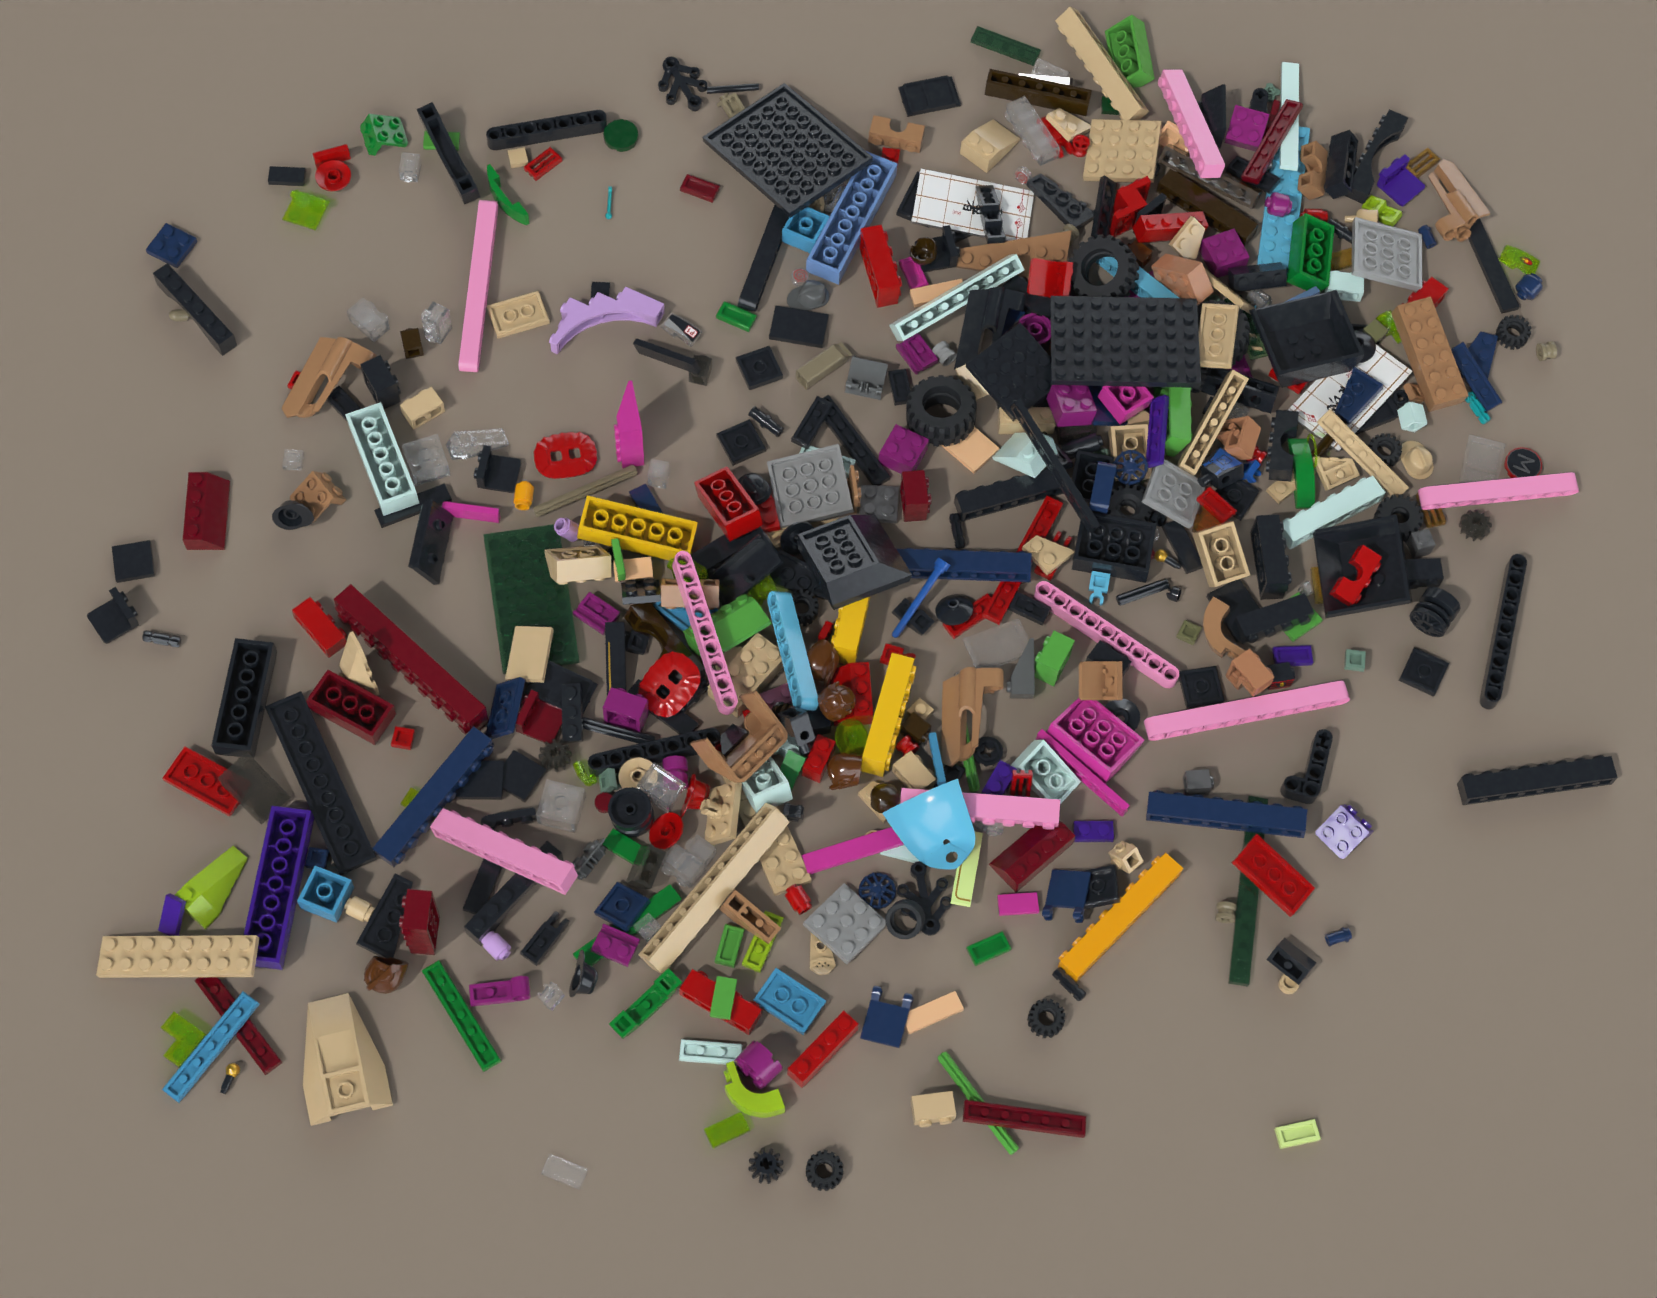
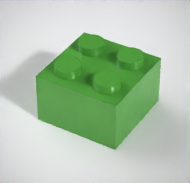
[1034,631,1075,686]

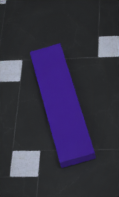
[1146,395,1169,468]

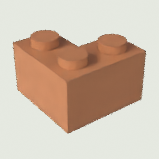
[1216,416,1261,461]
[1226,648,1274,697]

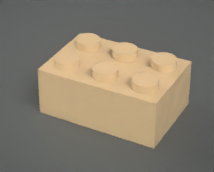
[1192,521,1250,587]

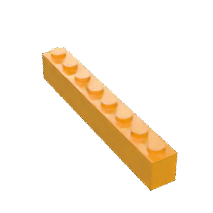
[1058,853,1183,982]

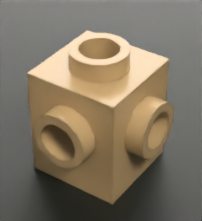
[1108,841,1144,874]

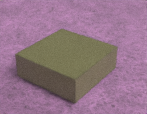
[1363,319,1389,344]
[1176,620,1202,645]

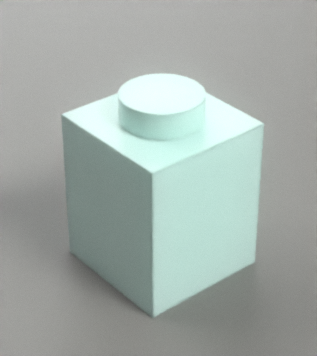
[1397,402,1427,433]

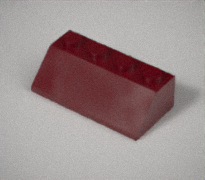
[183,472,230,550]
[989,821,1076,893]

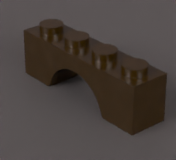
[624,603,692,672]

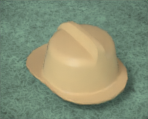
[1400,441,1434,480]

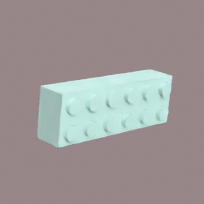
[345,402,419,516]

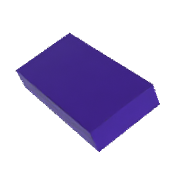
[1272,645,1313,666]
[158,893,186,936]

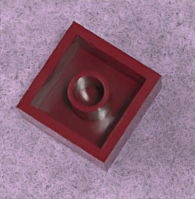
[900,470,931,522]

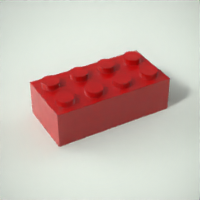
[859,224,902,308]
[694,466,763,541]

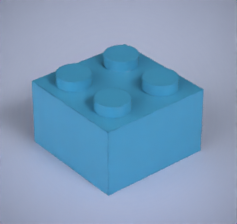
[782,207,830,253]
[297,866,354,923]

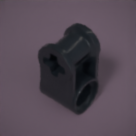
[1249,88,1268,113]

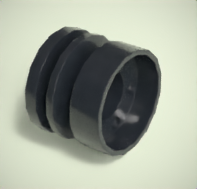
[1409,587,1461,637]

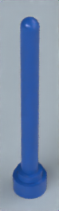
[892,557,951,638]

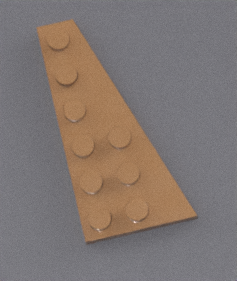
[957,231,1071,279]

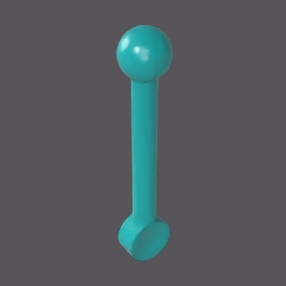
[605,186,612,219]

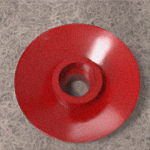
[315,160,351,191]
[649,812,684,849]

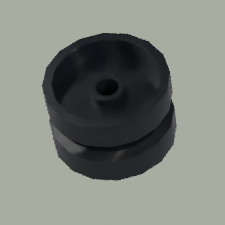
[608,787,654,837]

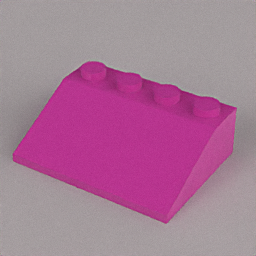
[614,380,644,469]
[1047,698,1145,784]

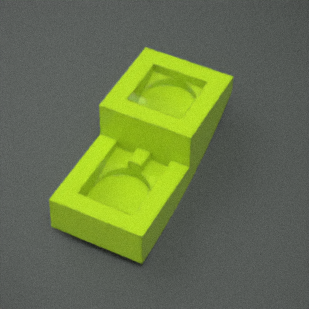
[1361,195,1402,227]

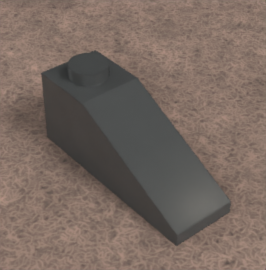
[1006,638,1035,699]

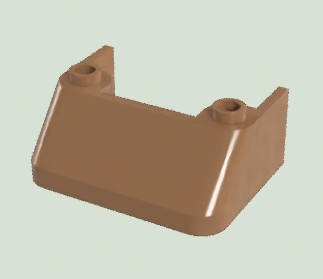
[690,691,788,783]

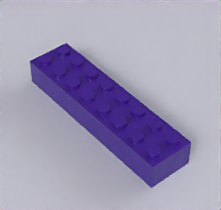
[244,806,314,970]

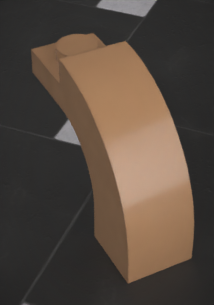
[1203,597,1245,660]

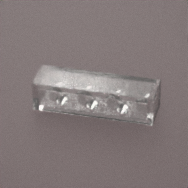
[1005,96,1060,166]

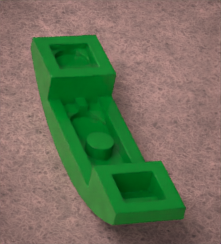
[487,164,530,225]
[1288,439,1315,509]
[609,968,682,1039]

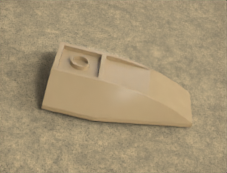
[303,993,393,1126]

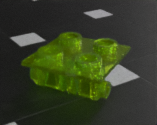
[282,190,330,230]

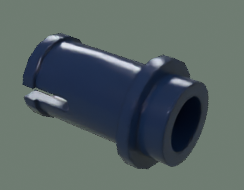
[1418,225,1437,249]
[1325,927,1352,947]

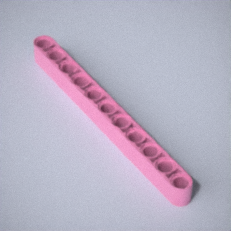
[459,200,498,372]
[1144,681,1350,741]

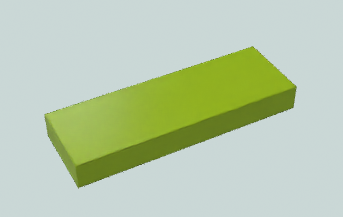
[742,910,784,973]

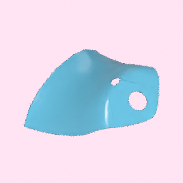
[882,779,975,870]

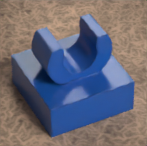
[1241,460,1261,483]

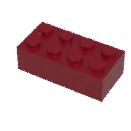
[306,670,396,745]
[399,889,440,955]

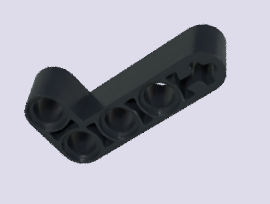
[1280,729,1333,804]

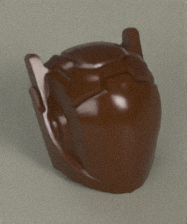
[807,639,840,687]
[818,681,856,722]
[828,753,862,790]
[364,956,409,994]

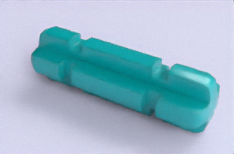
[1465,391,1491,424]

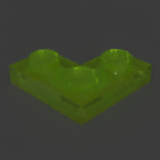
[161,1012,206,1068]

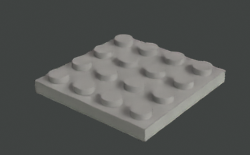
[1352,217,1422,291]
[767,444,854,528]

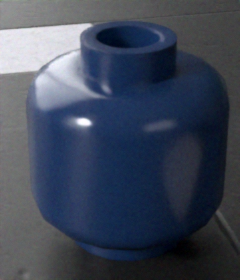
[1515,273,1543,300]

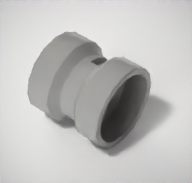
[932,341,957,366]

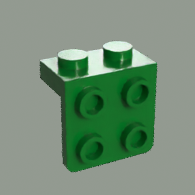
[360,114,408,156]

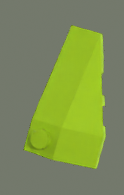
[175,846,248,929]

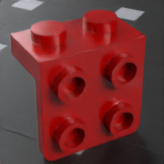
[1027,258,1073,298]

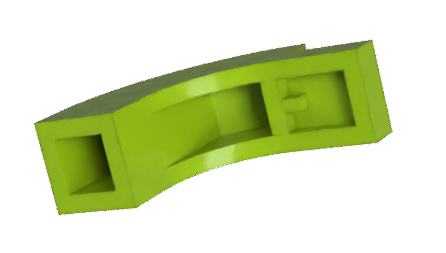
[723,1061,785,1118]

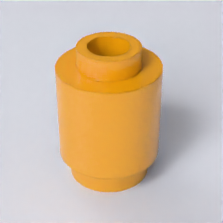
[513,481,534,510]

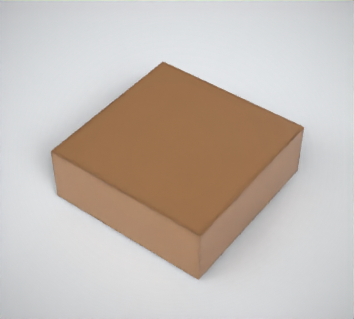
[1403,383,1425,404]

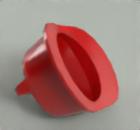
[680,774,710,818]

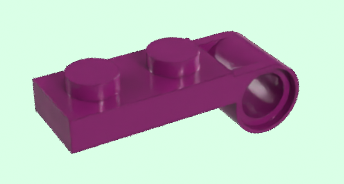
[469,976,530,1007]

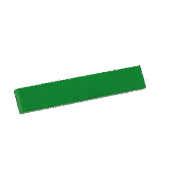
[573,884,682,966]
[422,960,501,1072]

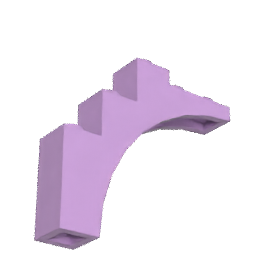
[549,287,665,354]

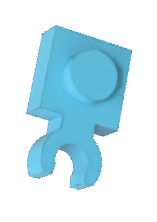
[1088,571,1110,606]

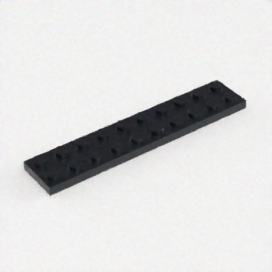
[265,691,377,875]

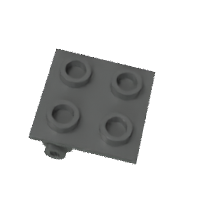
[845,357,888,400]
[572,838,606,880]

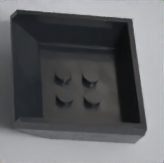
[1249,290,1364,388]
[797,515,912,610]
[1313,515,1413,619]

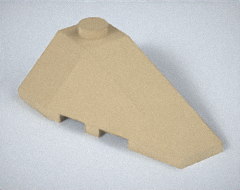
[339,631,380,696]

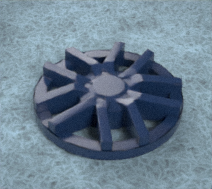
[1113,450,1148,485]
[859,872,896,909]

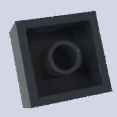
[360,355,401,409]

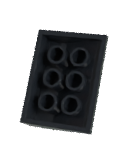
[1071,512,1156,583]

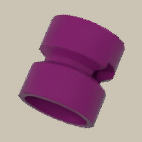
[663,756,688,791]

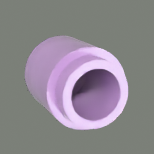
[554,518,579,542]
[481,931,511,961]

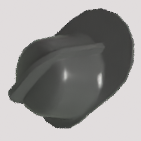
[787,280,830,311]

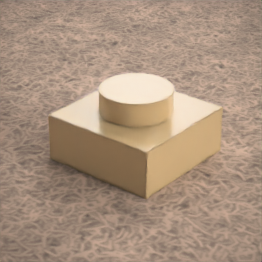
[906,698,934,721]

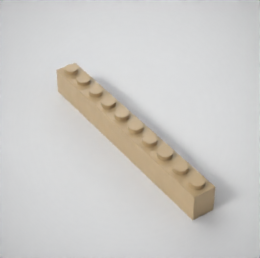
[638,803,789,974]

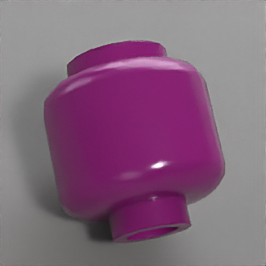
[1264,192,1292,217]

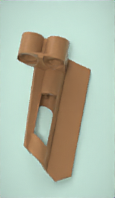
[1428,159,1491,242]
[282,337,377,418]
[941,667,1004,767]

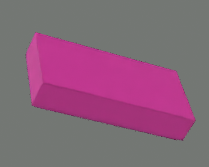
[899,257,929,289]
[997,892,1039,916]

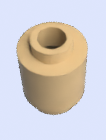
[344,896,375,922]

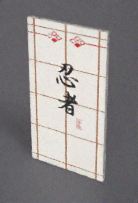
[911,169,1035,241]
[1287,344,1413,452]

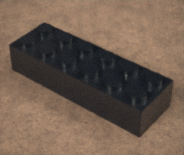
[211,638,277,759]

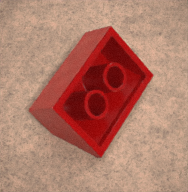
[830,662,873,726]

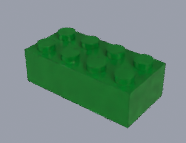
[1287,213,1335,292]

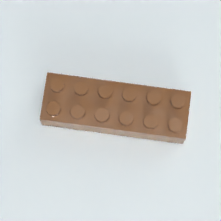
[1391,297,1469,412]

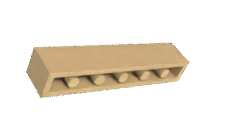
[1176,370,1249,476]

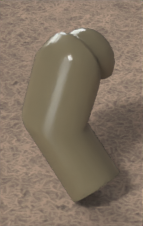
[169,309,190,321]

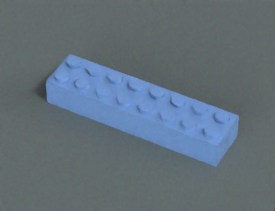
[806,151,898,285]

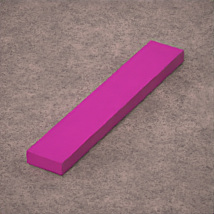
[1036,729,1130,817]
[802,827,904,875]

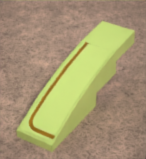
[951,831,983,907]

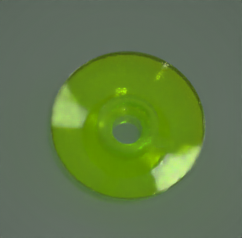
[835,719,868,755]

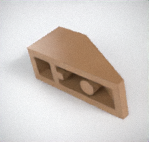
[719,890,781,944]

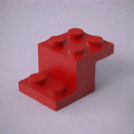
[1109,176,1151,238]

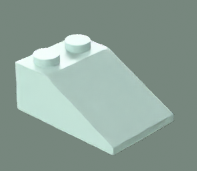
[992,432,1058,478]
[1011,740,1081,804]
[742,757,793,814]

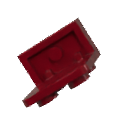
[515,690,562,745]

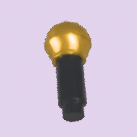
[1154,549,1181,569]
[220,1063,240,1095]

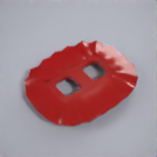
[534,432,597,479]
[638,651,701,718]

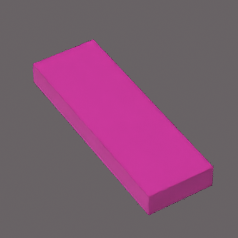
[442,501,500,523]

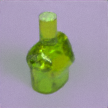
[1376,310,1402,344]

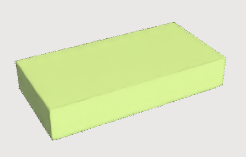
[1274,1119,1321,1149]

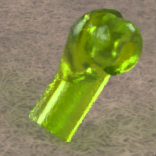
[573,761,597,787]

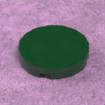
[603,119,639,152]

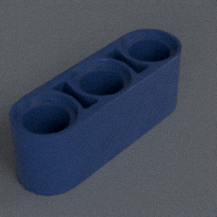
[1089,461,1117,513]

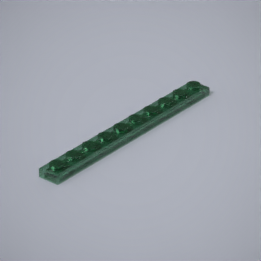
[1228,796,1268,987]

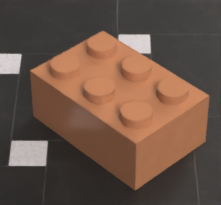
[1151,254,1214,304]

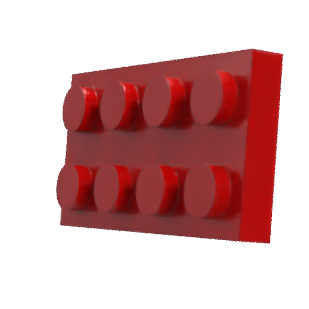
[163,746,252,817]
[1231,834,1315,917]

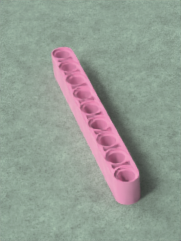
[1418,472,1579,510]
[672,551,738,715]
[1034,581,1179,689]

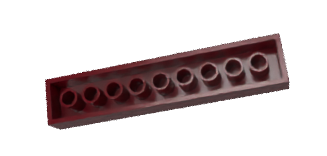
[334,584,489,735]

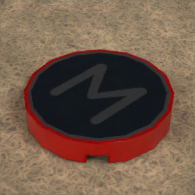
[1504,447,1542,478]

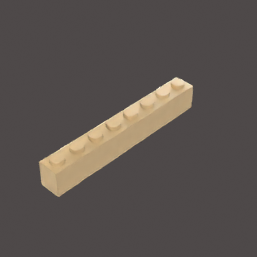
[1055,7,1149,120]

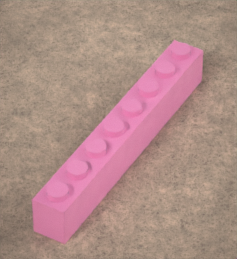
[1158,69,1225,178]
[900,788,1060,830]
[430,808,578,895]

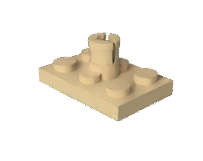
[700,782,742,846]

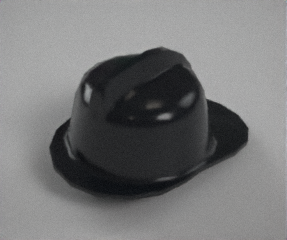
[738,473,771,505]
[272,500,314,530]
[569,950,598,997]

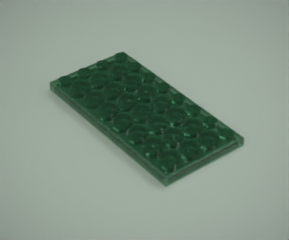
[483,524,580,674]

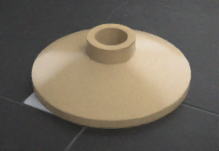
[618,757,658,793]

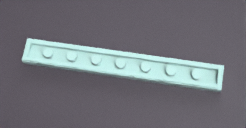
[1279,62,1299,171]

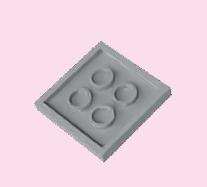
[1142,459,1206,529]
[803,883,886,964]

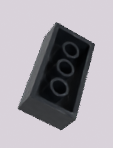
[1250,514,1292,600]

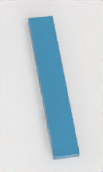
[162,991,260,1103]

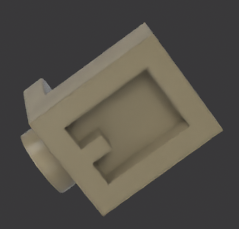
[717,92,745,119]

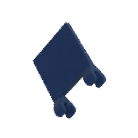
[1042,869,1091,923]
[860,986,914,1049]

